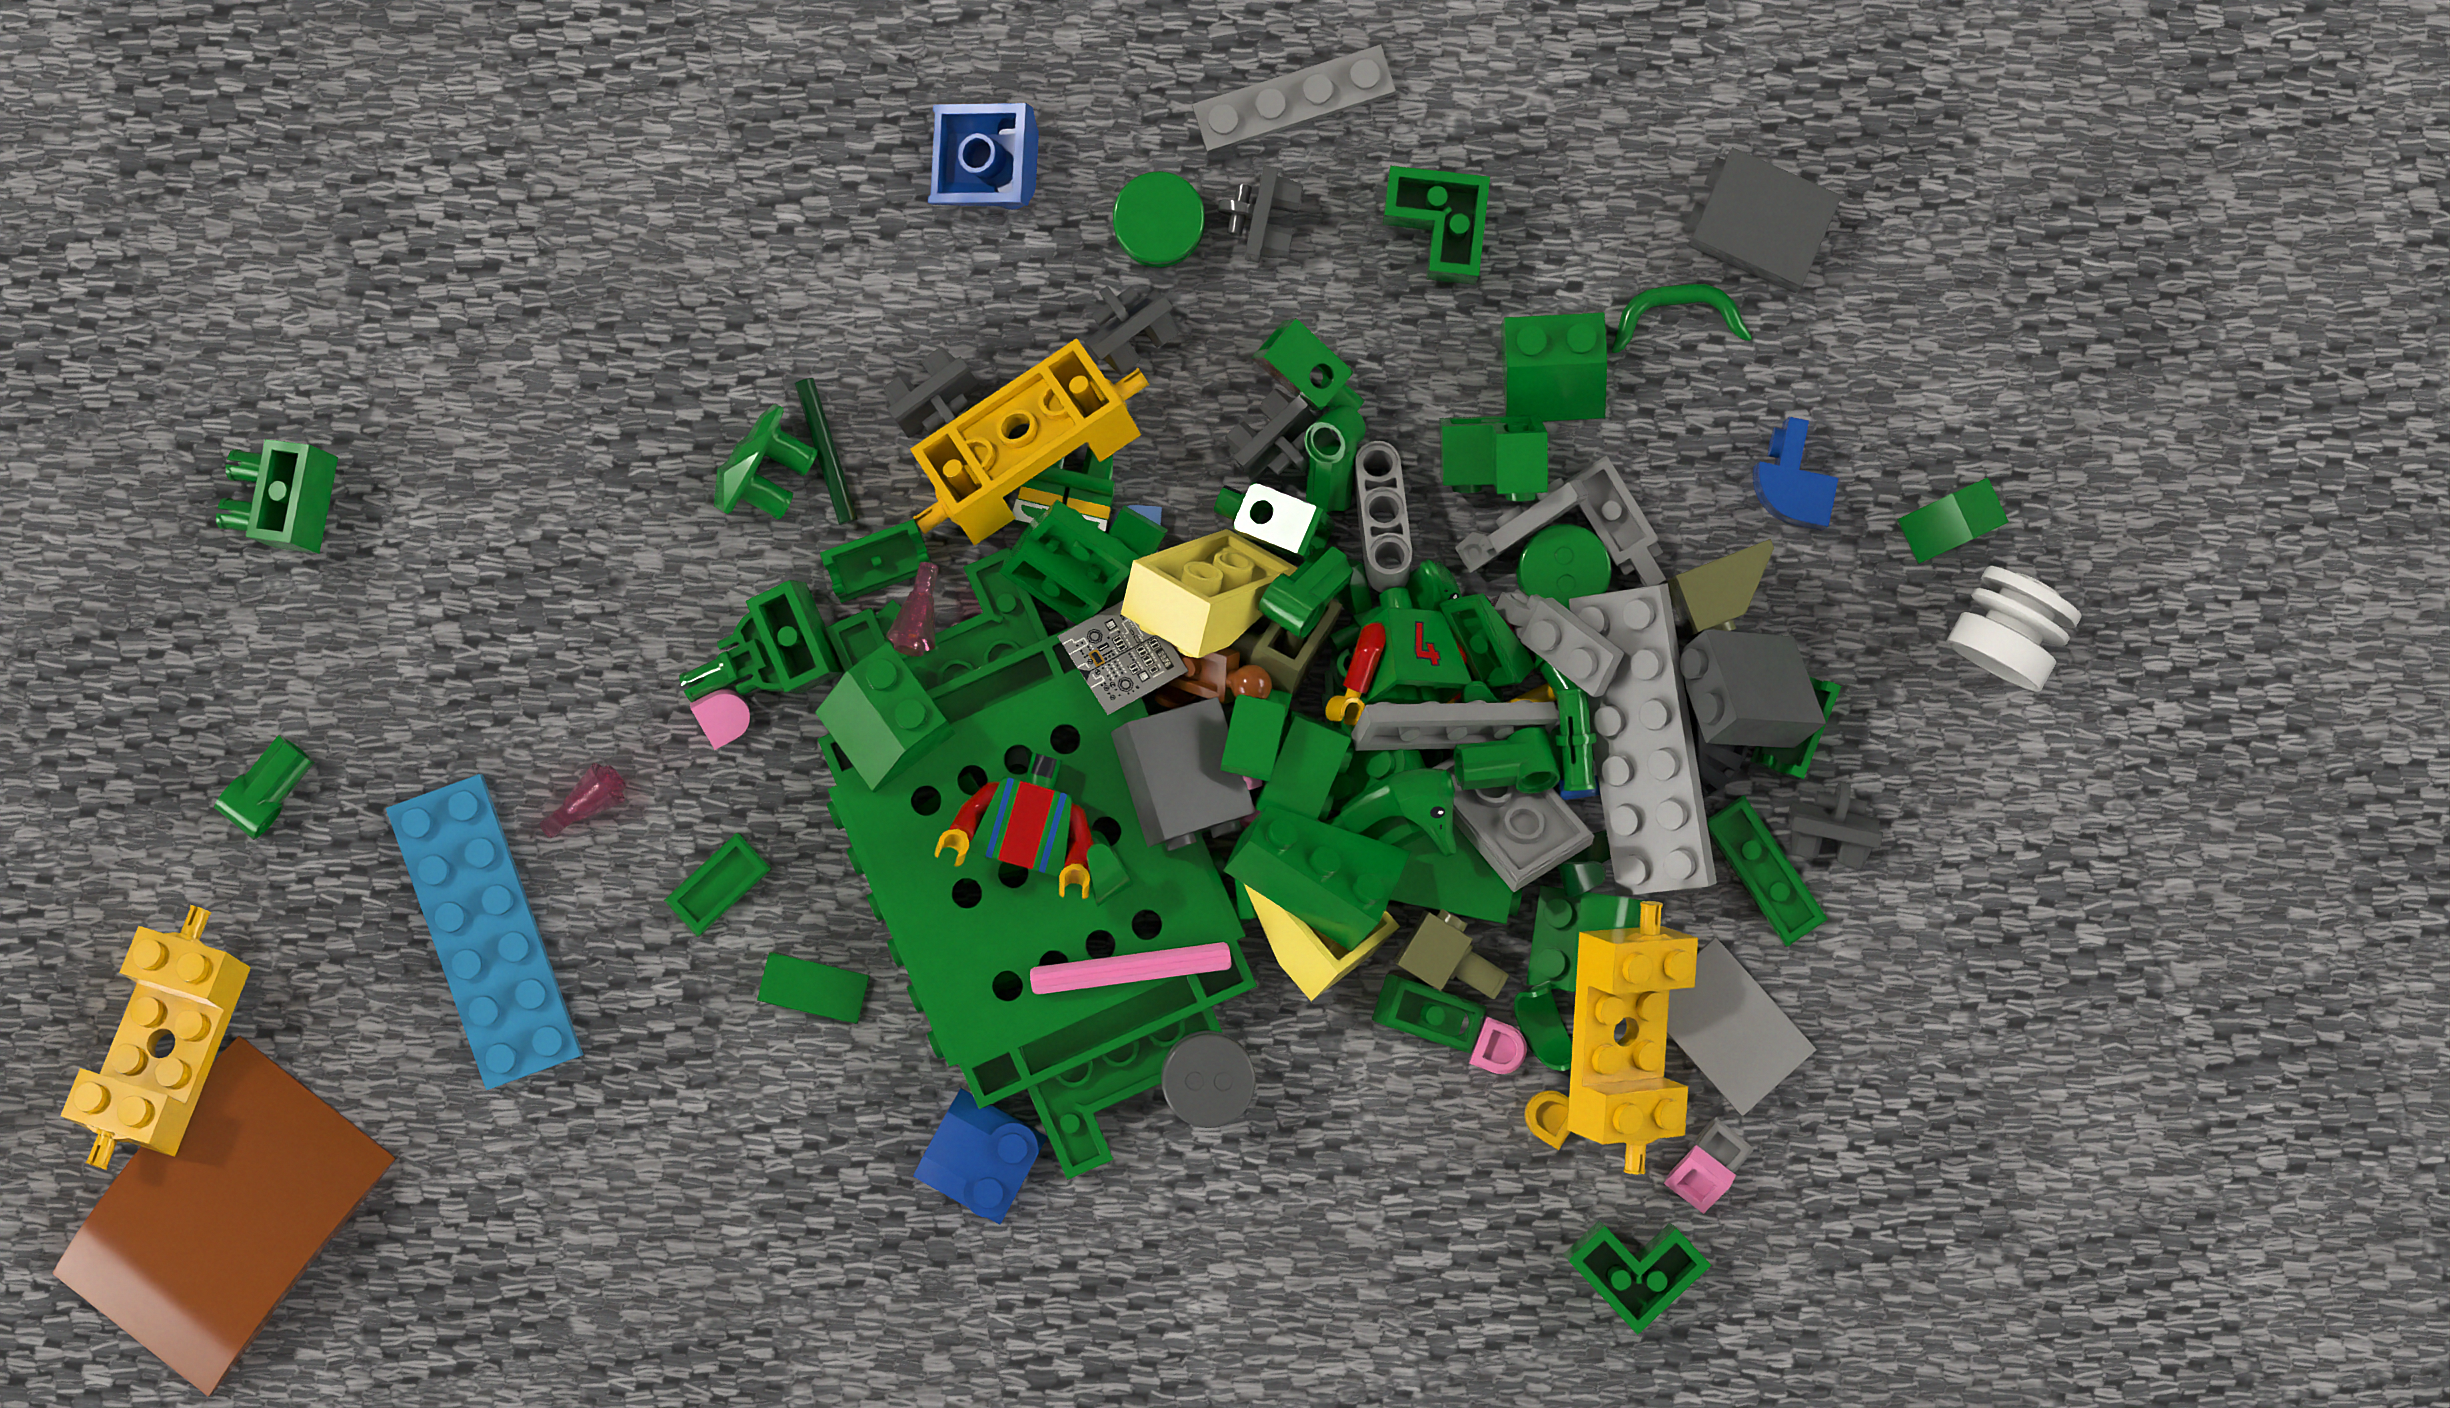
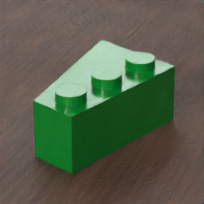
[1223,805,1411,952]

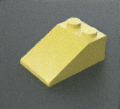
[1121,529,1298,658]
[1244,884,1400,1001]

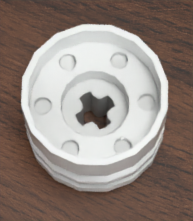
[1946,566,2082,692]

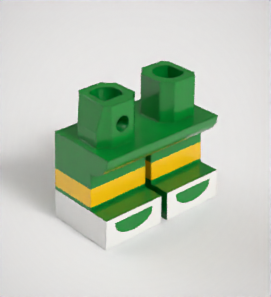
[1012,448,1116,533]

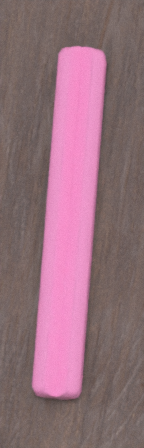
[1030,942,1231,995]

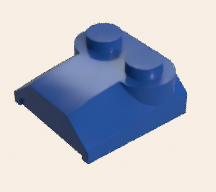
[928,103,1039,210]
[913,1088,1048,1225]

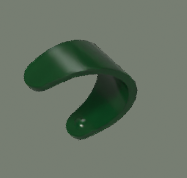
[1558,830,1611,897]

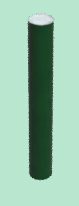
[794,378,858,525]

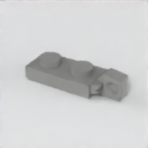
[1564,455,1666,587]
[1455,478,1589,572]
[1494,589,1624,697]

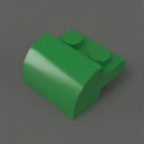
[999,500,1140,625]
[1526,885,1647,992]

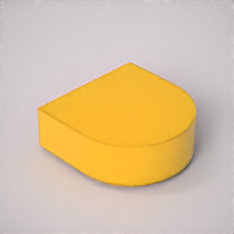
[1524,1090,1570,1150]

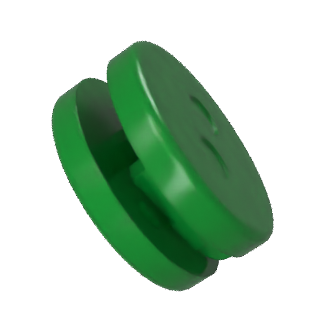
[1113,171,1205,268]
[1516,524,1611,611]

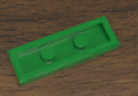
[1706,795,1828,947]

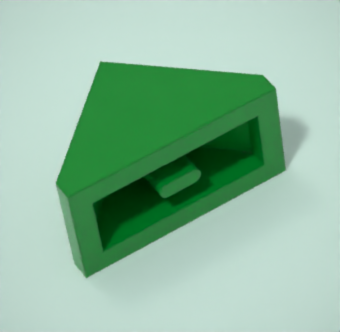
[1897,477,2009,564]

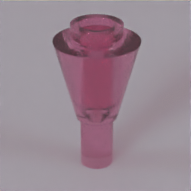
[886,562,939,656]
[539,763,626,838]

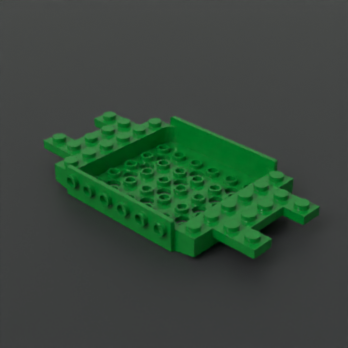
[817,547,1257,1180]

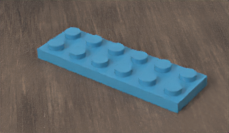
[386,774,583,1090]

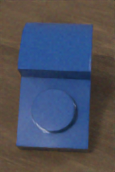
[1753,417,1839,531]

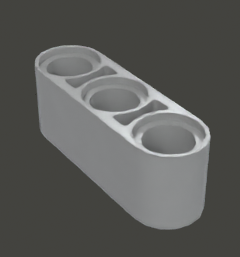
[1354,441,1412,593]

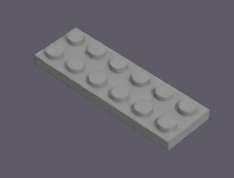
[1569,583,1717,896]

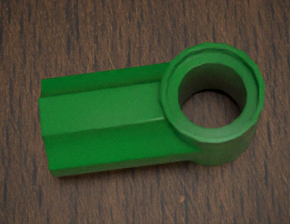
[1304,405,1366,512]
[1258,546,1354,639]
[1454,727,1560,794]
[214,735,315,840]

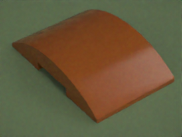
[52,1035,397,1397]

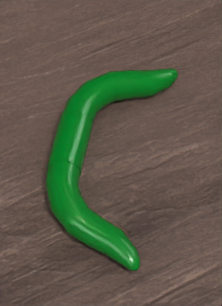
[1612,283,1752,354]

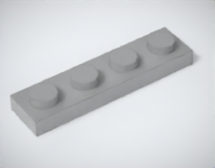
[1192,44,1396,154]
[1351,700,1559,751]

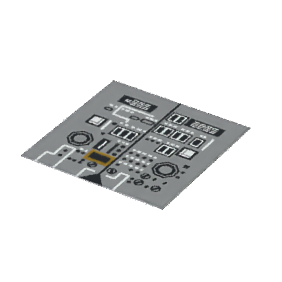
[1057,600,1188,715]

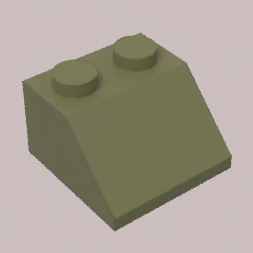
[1665,539,1774,638]

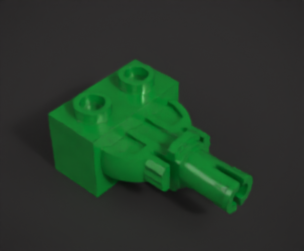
[679,580,845,702]

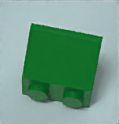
[1500,312,1607,422]
[815,641,956,793]

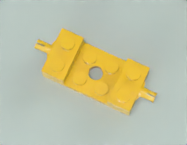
[910,338,1150,546]
[1567,901,1698,1175]
[60,905,251,1170]

